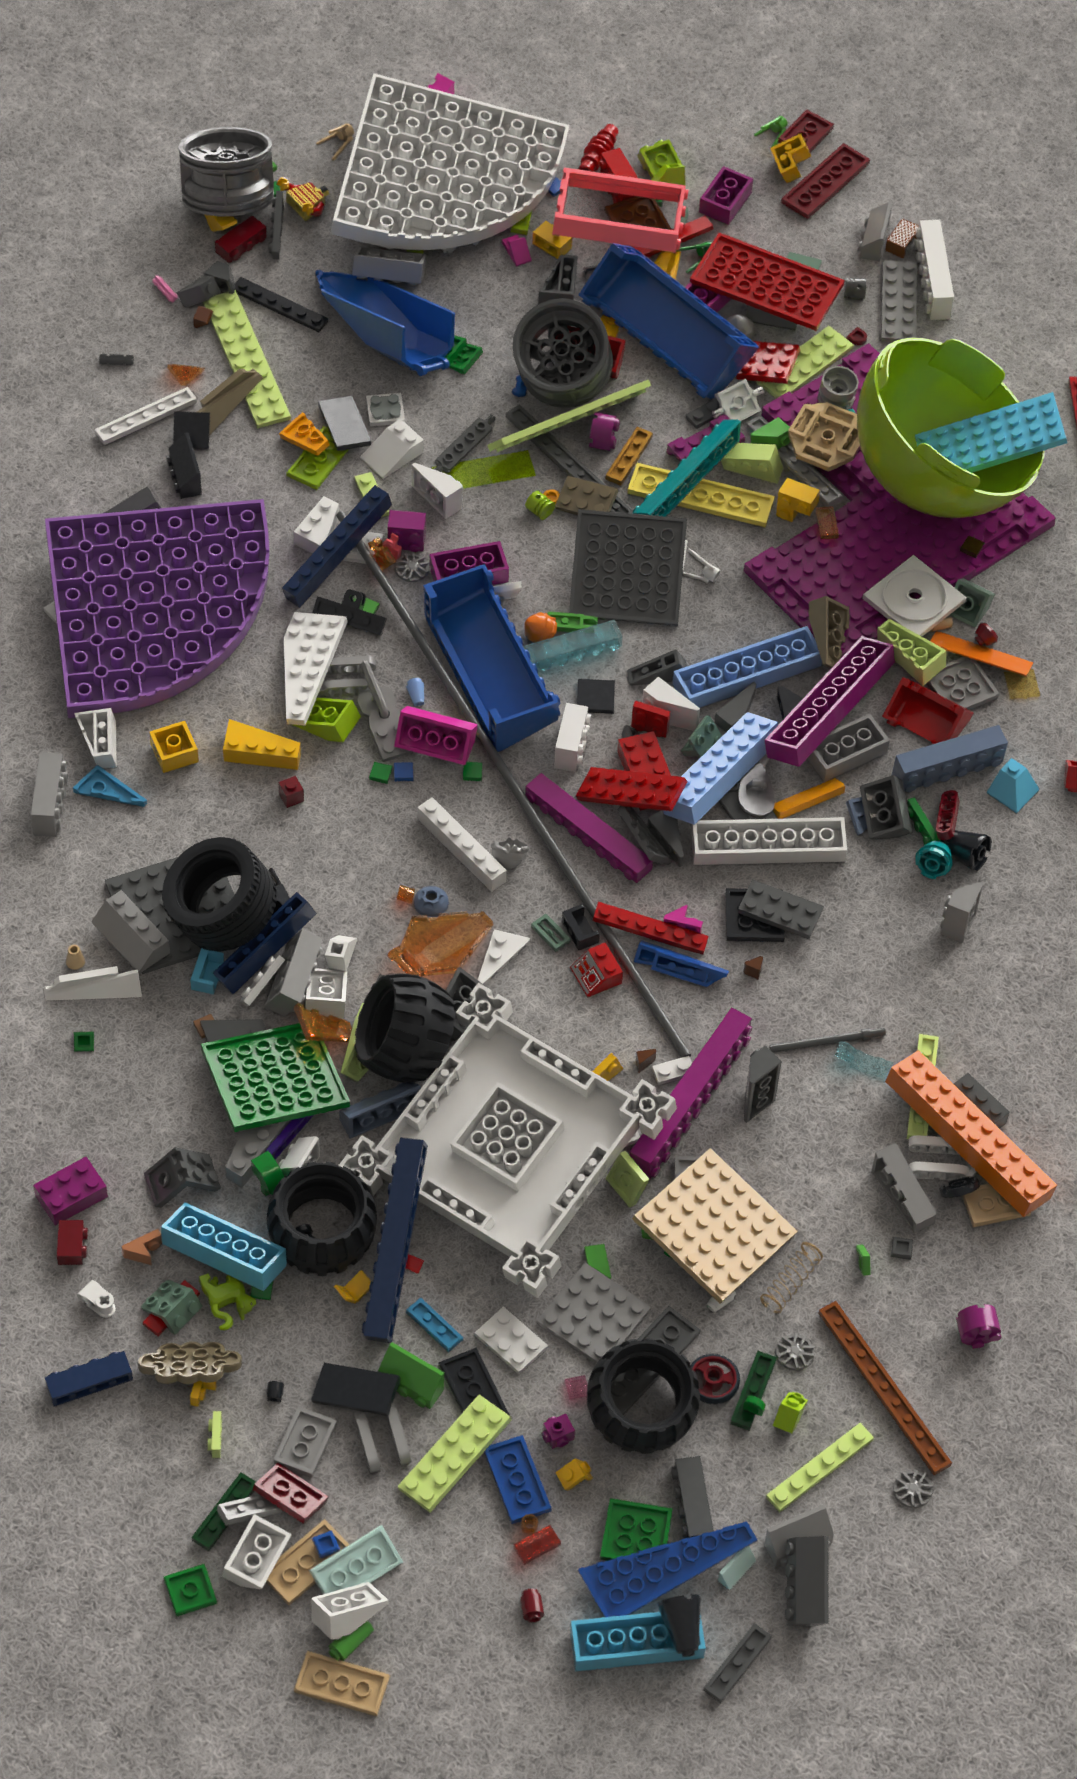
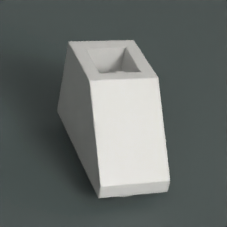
[325,935,357,971]

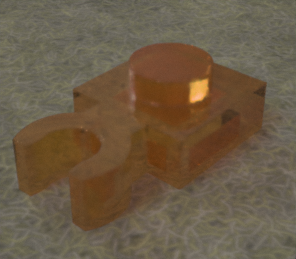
[368,536,396,571]

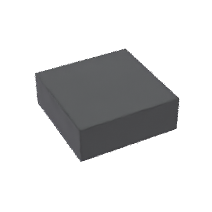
[891,1237,913,1260]

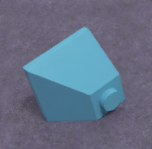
[987,758,1039,813]

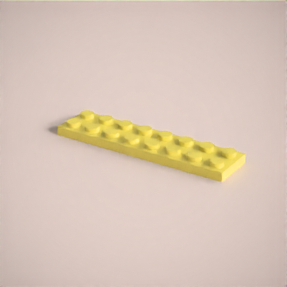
[627,463,775,527]

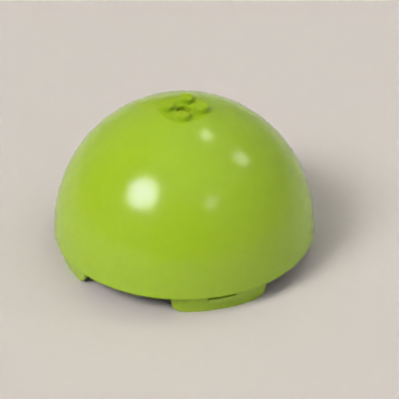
[857,338,1045,518]

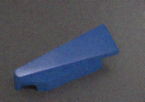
[634,940,729,987]

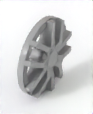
[395,552,429,582]
[776,1333,815,1370]
[893,1470,933,1508]

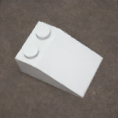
[360,419,424,479]
[412,463,463,519]
[642,677,700,731]
[305,968,347,1022]
[311,1582,388,1639]

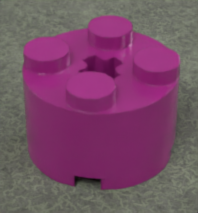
[589,412,620,451]
[956,1304,1001,1349]

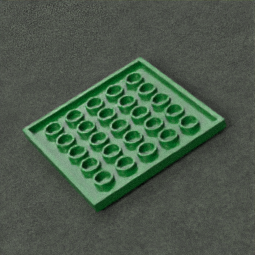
[201,1020,350,1132]

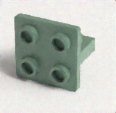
[681,715,722,759]

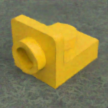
[190,1380,217,1407]

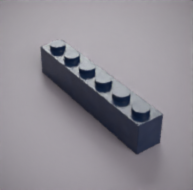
[213,892,317,994]

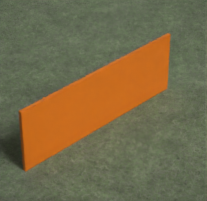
[930,631,1034,676]

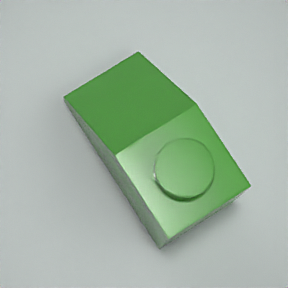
[750,417,791,449]

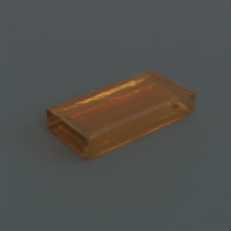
[815,506,839,540]

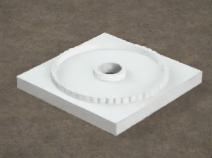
[863,555,967,637]

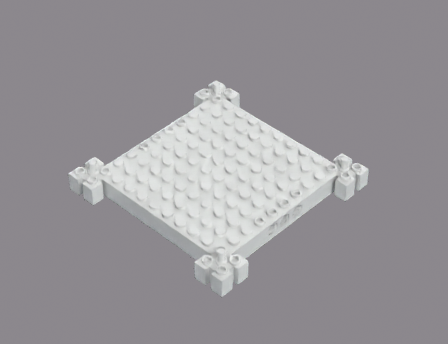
[338,983,677,1298]

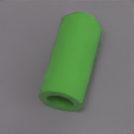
[328,1621,374,1661]

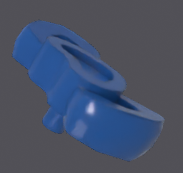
[512,375,527,397]

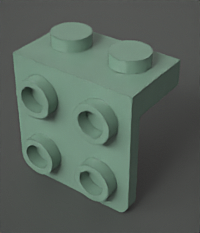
[141,1280,203,1335]

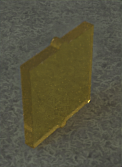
[1004,669,1040,699]

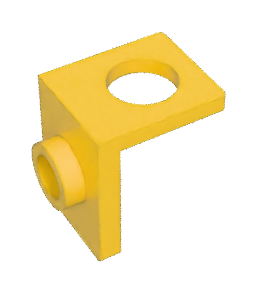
[334,1270,371,1304]

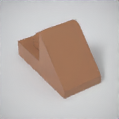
[121,1229,162,1265]

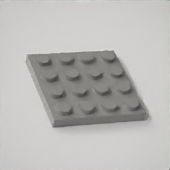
[537,1262,651,1364]

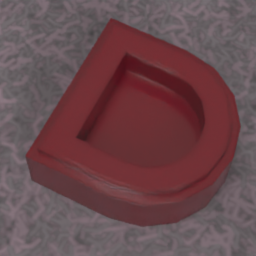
[846,327,867,346]

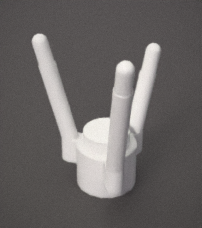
[682,549,721,584]

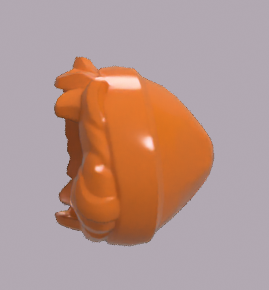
[525,612,557,646]

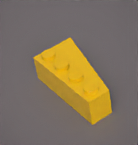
[223,719,301,770]

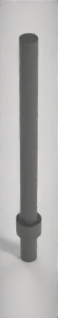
[769,1028,886,1052]

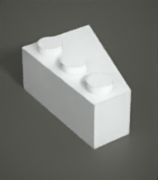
[74,708,117,769]

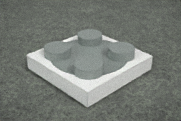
[366,393,405,426]

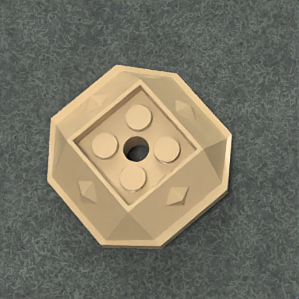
[788,402,860,471]

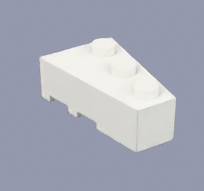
[294,496,339,554]

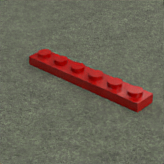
[592,901,709,955]

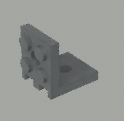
[144,1147,221,1208]

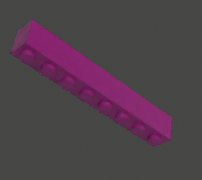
[525,773,653,883]

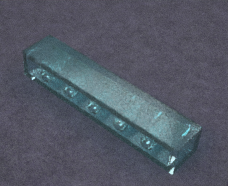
[523,620,623,671]

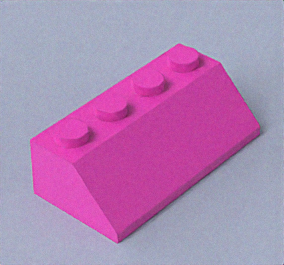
[394,706,478,765]

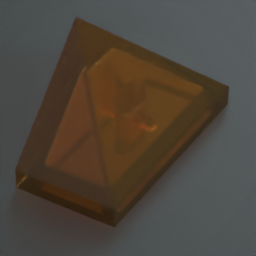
[167,363,205,386]

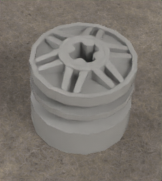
[817,366,859,410]

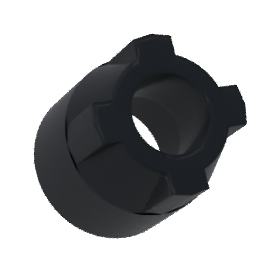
[267,1381,284,1402]

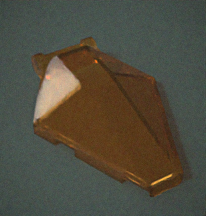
[387,911,493,977]

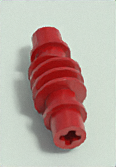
[578,124,619,172]

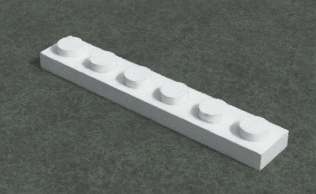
[95,387,197,445]

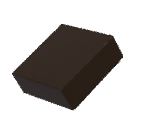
[960,535,985,558]

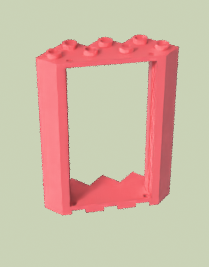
[552,168,688,253]

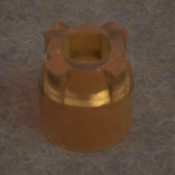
[397,885,415,904]
[521,1514,538,1535]

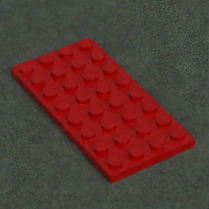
[690,232,845,331]

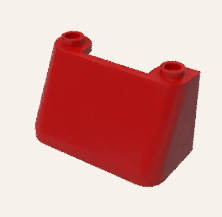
[882,677,974,744]

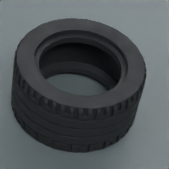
[162,837,277,952]

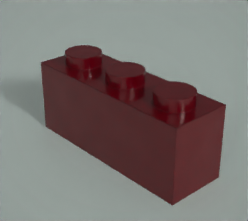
[215,215,267,264]

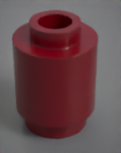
[520,1589,544,1623]

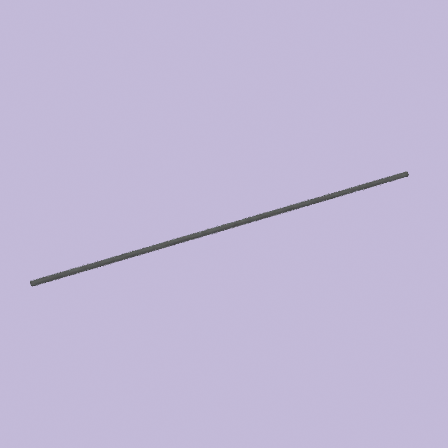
[336,511,691,1057]

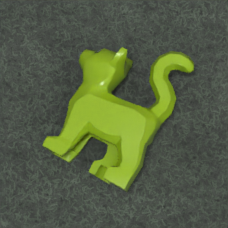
[199,1274,257,1331]

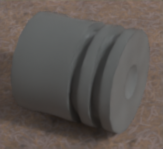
[844,277,866,299]

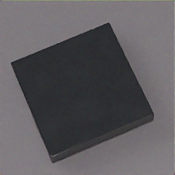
[173,411,210,449]
[577,679,615,714]

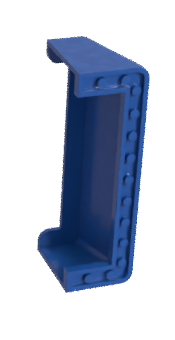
[578,243,759,399]
[423,564,561,752]

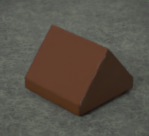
[193,306,213,328]
[743,956,763,980]

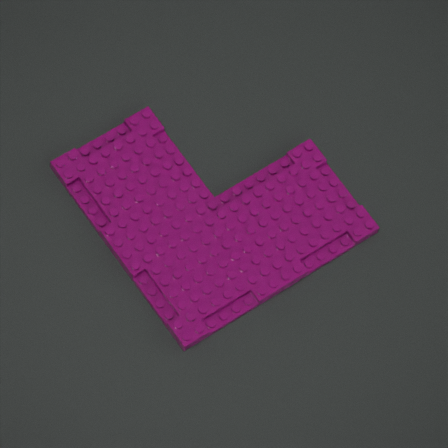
[744,343,1056,659]

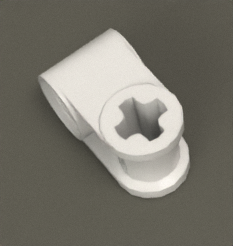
[77,1280,116,1318]

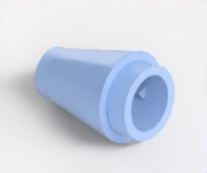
[406,678,425,707]

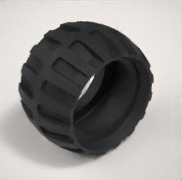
[354,973,455,1082]
[267,1161,377,1276]
[587,1338,700,1454]

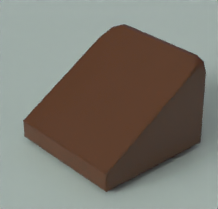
[636,1049,656,1073]

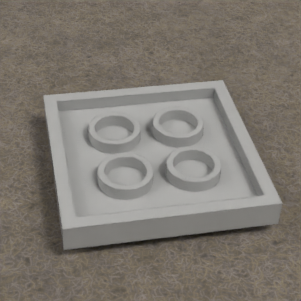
[927,656,999,710]

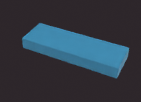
[406,1297,463,1353]

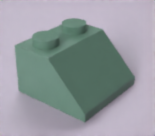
[950,578,995,628]

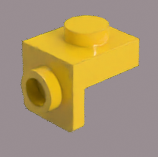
[555,1458,593,1491]

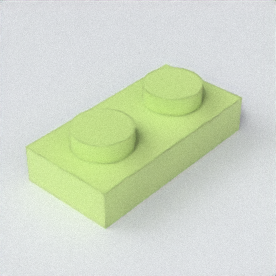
[208,1411,222,1458]

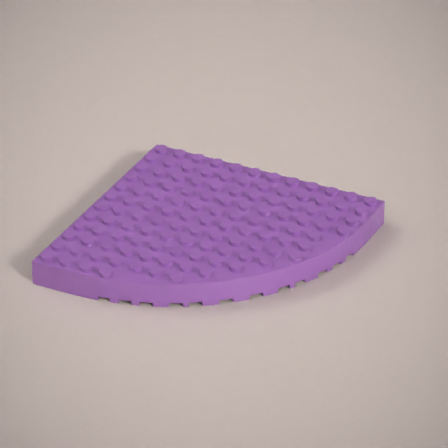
[45,499,269,718]

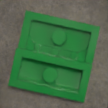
[444,335,483,375]

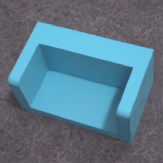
[190,948,224,995]

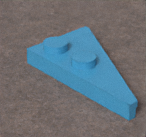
[73,765,147,807]

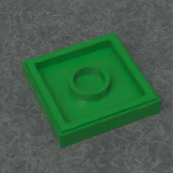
[164,1563,217,1617]

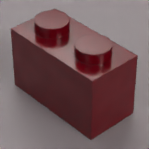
[57,1220,88,1265]

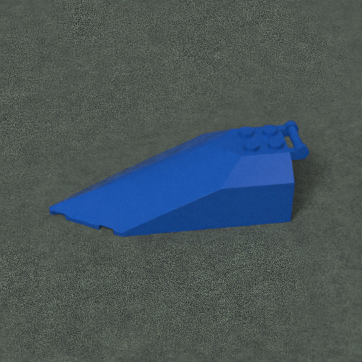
[315,270,455,376]

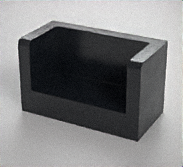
[562,904,600,951]

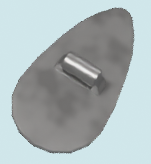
[738,761,775,817]

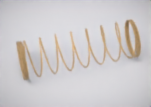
[760,1242,823,1313]

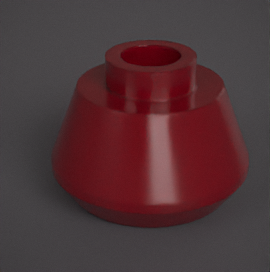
[974,623,998,646]

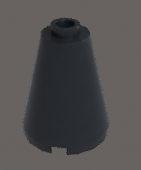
[941,829,992,871]
[657,1594,701,1657]

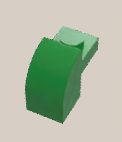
[251,1151,284,1197]

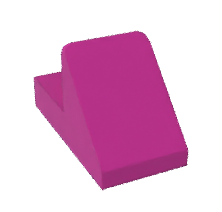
[502,235,532,267]
[663,905,703,933]

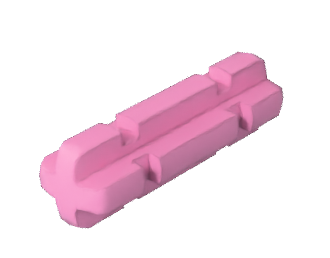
[152,275,178,303]

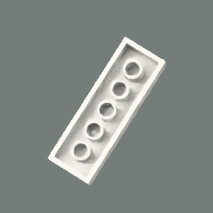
[914,220,954,320]

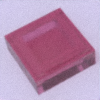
[565,1375,588,1400]

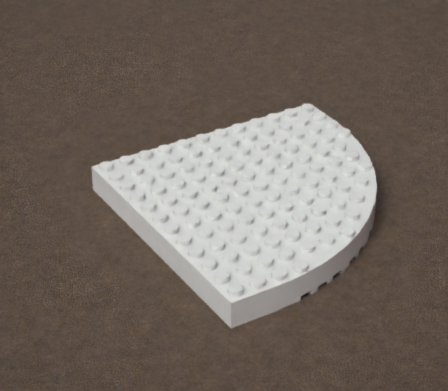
[330,74,569,250]

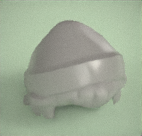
[725,314,755,339]
[491,837,529,870]

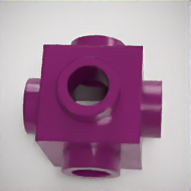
[541,1413,575,1449]

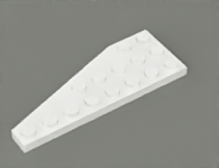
[284,612,348,726]

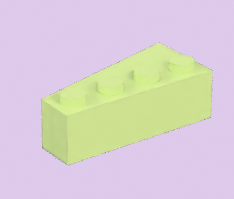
[877,619,946,686]

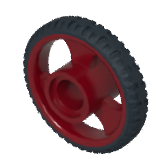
[690,1354,740,1405]

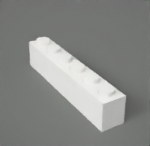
[417,798,507,892]

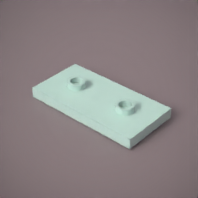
[309,1525,403,1595]

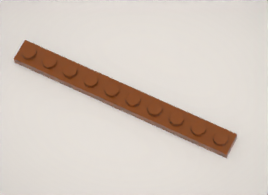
[818,1301,952,1475]

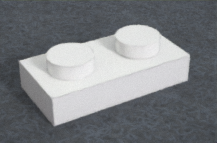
[652,1056,692,1085]

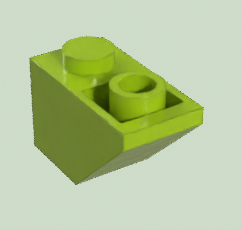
[651,163,685,185]
[773,1392,808,1434]

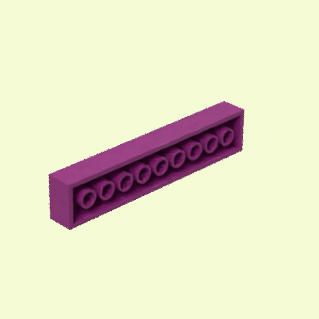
[765,636,895,767]
[629,1007,753,1181]

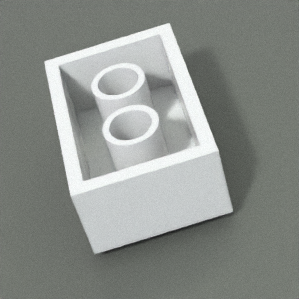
[554,703,591,772]

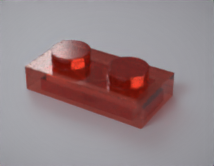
[513,1525,561,1565]

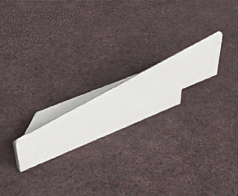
[43,966,142,1000]

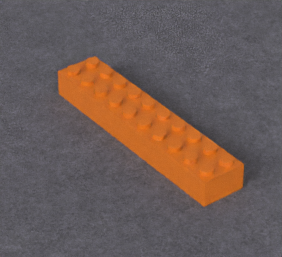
[885,1050,1057,1217]

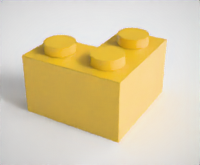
[770,134,811,183]
[776,478,820,522]

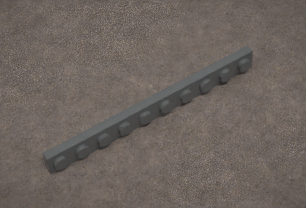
[506,404,633,514]

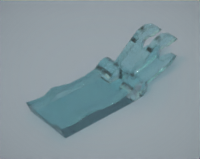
[835,1041,894,1079]

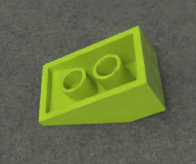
[292,698,361,742]

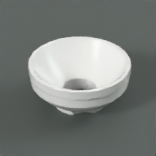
[493,581,522,600]

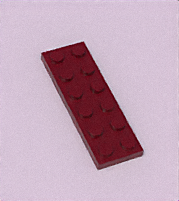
[781,143,870,220]

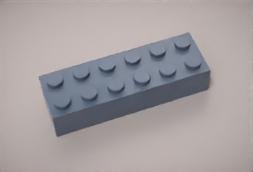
[891,725,1008,792]

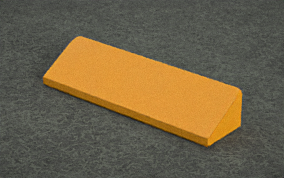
[773,778,846,819]

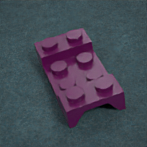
[667,414,745,461]

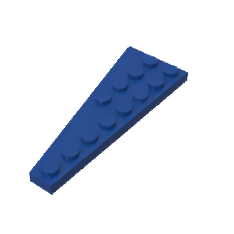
[578,1521,758,1617]

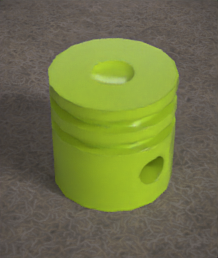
[525,490,555,520]

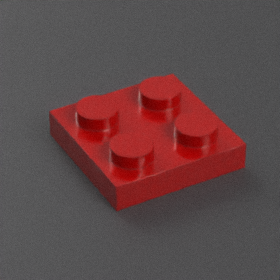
[631,700,671,738]

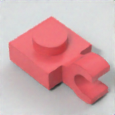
[382,533,402,562]

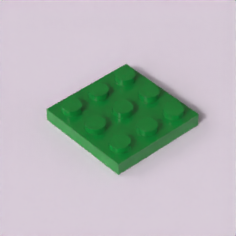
[600,1498,673,1561]

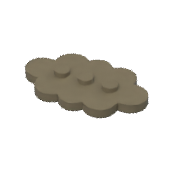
[138,1341,242,1384]

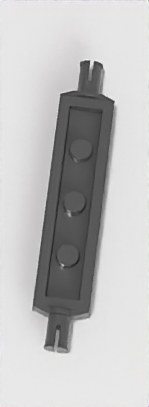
[434,414,496,473]

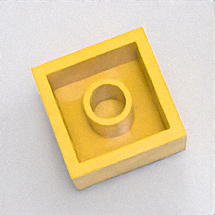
[149,721,199,773]

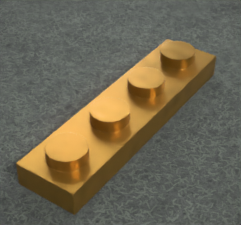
[605,427,653,486]

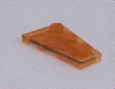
[293,1003,352,1042]

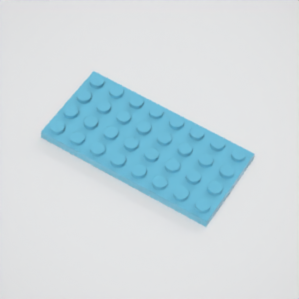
[915,392,1068,473]

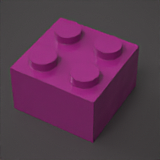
[388,510,426,552]

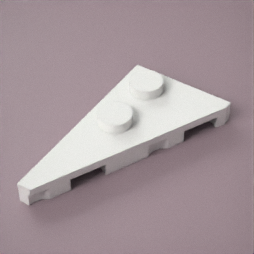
[478,929,530,985]

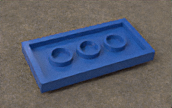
[484,1435,552,1524]

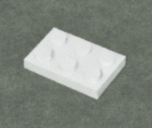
[475,1306,548,1374]

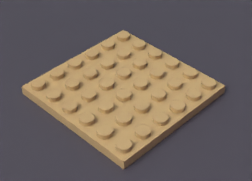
[632,1148,798,1304]

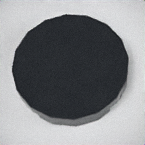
[939,1177,980,1198]

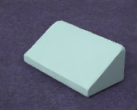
[718,1546,756,1590]

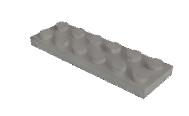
[881,260,917,342]

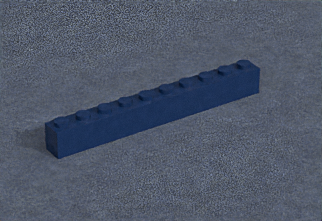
[362,1137,428,1343]

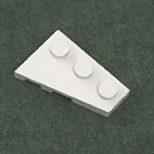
[240,955,285,1006]

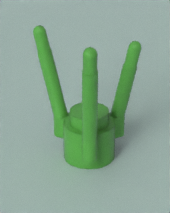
[754,116,788,147]

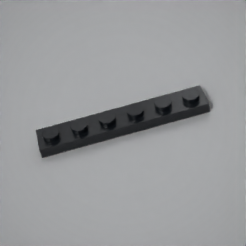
[234,277,328,333]

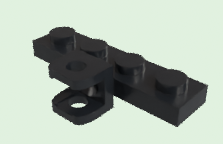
[312,589,387,636]

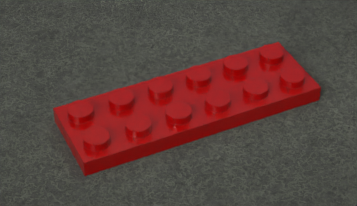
[576,767,687,811]

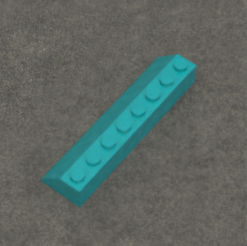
[632,420,741,517]

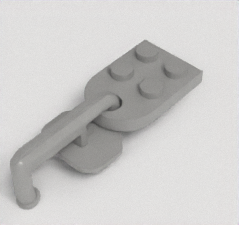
[357,660,413,762]

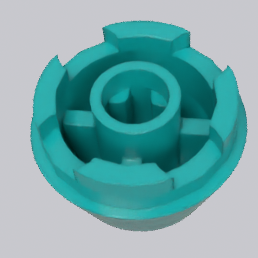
[915,841,953,879]

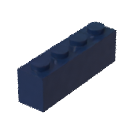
[44,1351,133,1407]

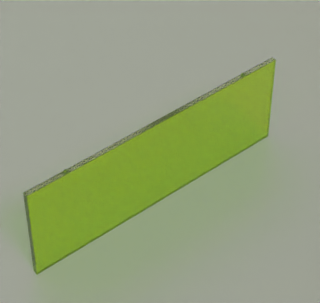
[432,450,536,489]

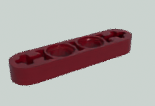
[936,790,960,840]

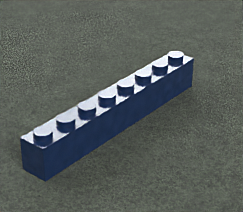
[282,485,392,608]

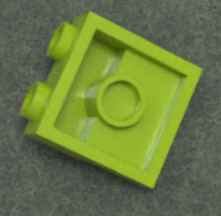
[637,139,682,179]

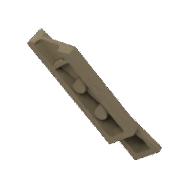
[197,369,262,435]

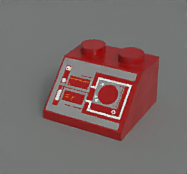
[570,942,623,998]

